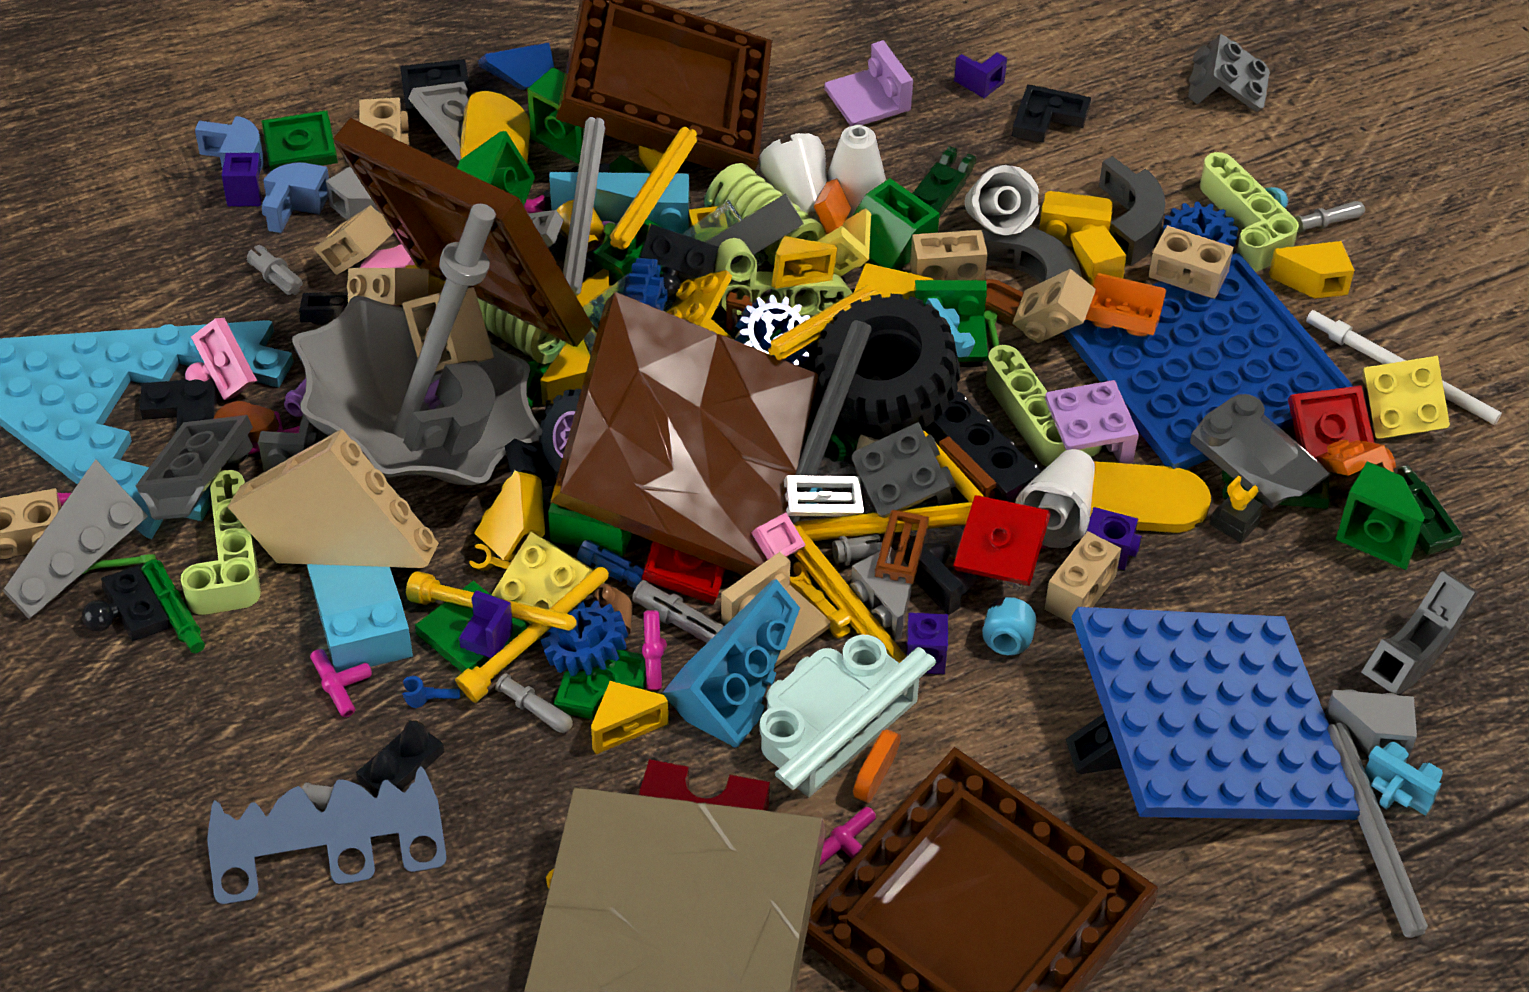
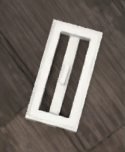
[784,475,864,517]

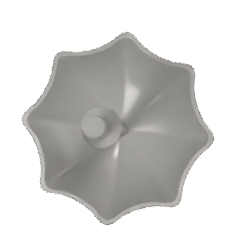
[292,204,542,485]

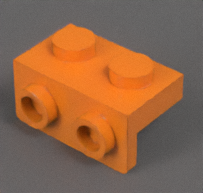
[1085,273,1166,336]
[1317,440,1396,476]

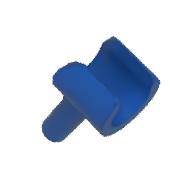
[402,676,460,708]

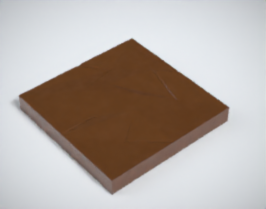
[556,0,772,171]
[333,118,593,347]
[551,292,819,576]
[805,747,1158,992]

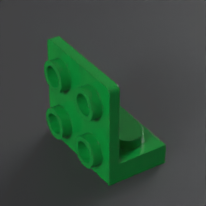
[914,280,988,362]

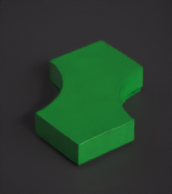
[554,650,646,719]

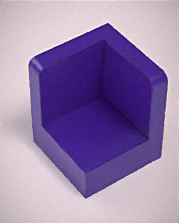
[954,52,1007,98]
[222,153,262,206]
[459,591,513,658]

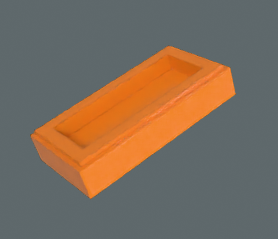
[813,178,851,234]

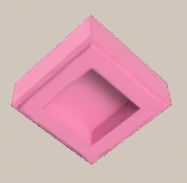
[751,513,806,560]

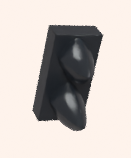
[903,535,979,615]
[356,720,444,796]

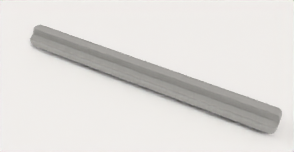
[563,117,605,296]
[1327,723,1428,938]

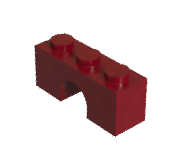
[638,759,770,811]

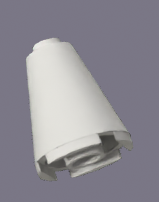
[827,125,886,220]
[759,133,827,225]
[965,165,1040,235]
[1015,449,1095,548]

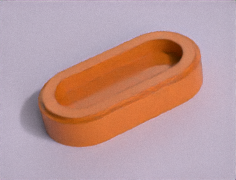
[853,729,901,803]

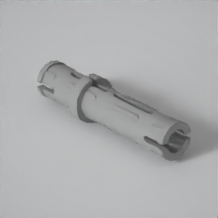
[632,580,724,643]

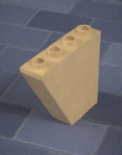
[228,429,439,568]

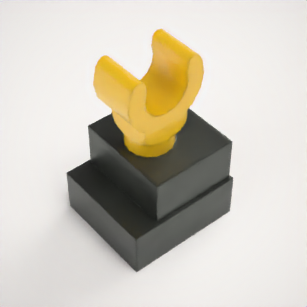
[1209,476,1263,543]

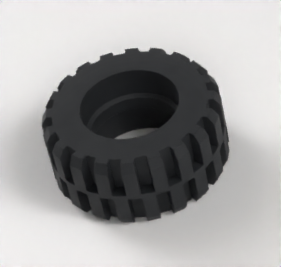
[814,293,960,438]

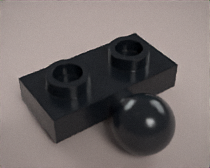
[639,223,719,300]
[504,438,557,514]
[82,566,169,641]

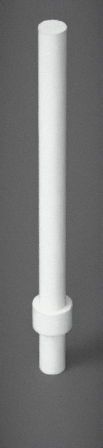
[1306,310,1502,425]

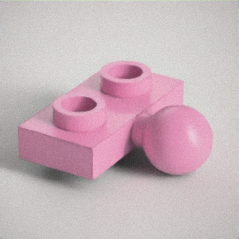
[185,318,257,400]

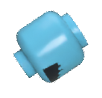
[982,597,1036,655]

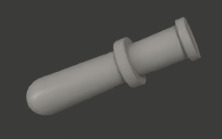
[1295,201,1365,233]
[495,673,573,733]

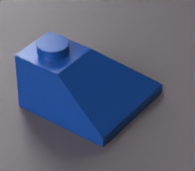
[478,42,554,90]

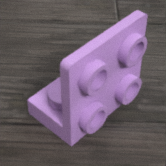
[824,40,913,126]
[1045,380,1139,464]

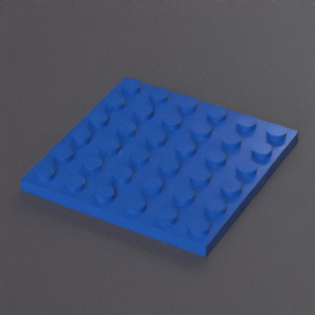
[1062,253,1353,469]
[1071,607,1360,820]

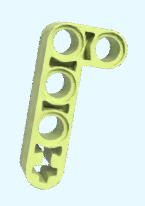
[1200,152,1299,272]
[714,238,852,316]
[986,345,1102,467]
[181,470,261,615]

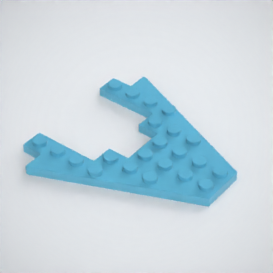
[0,320,294,539]

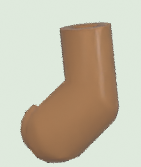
[593,583,632,634]

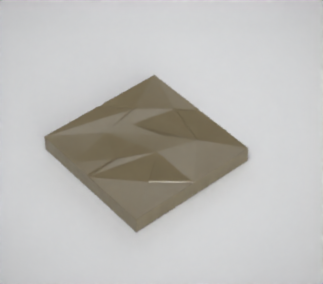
[524,787,826,992]

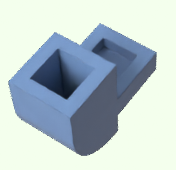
[195,116,264,172]
[262,163,329,233]

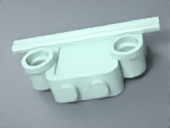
[760,635,936,798]

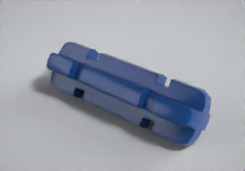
[577,540,644,589]

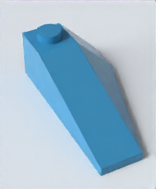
[662,579,800,747]

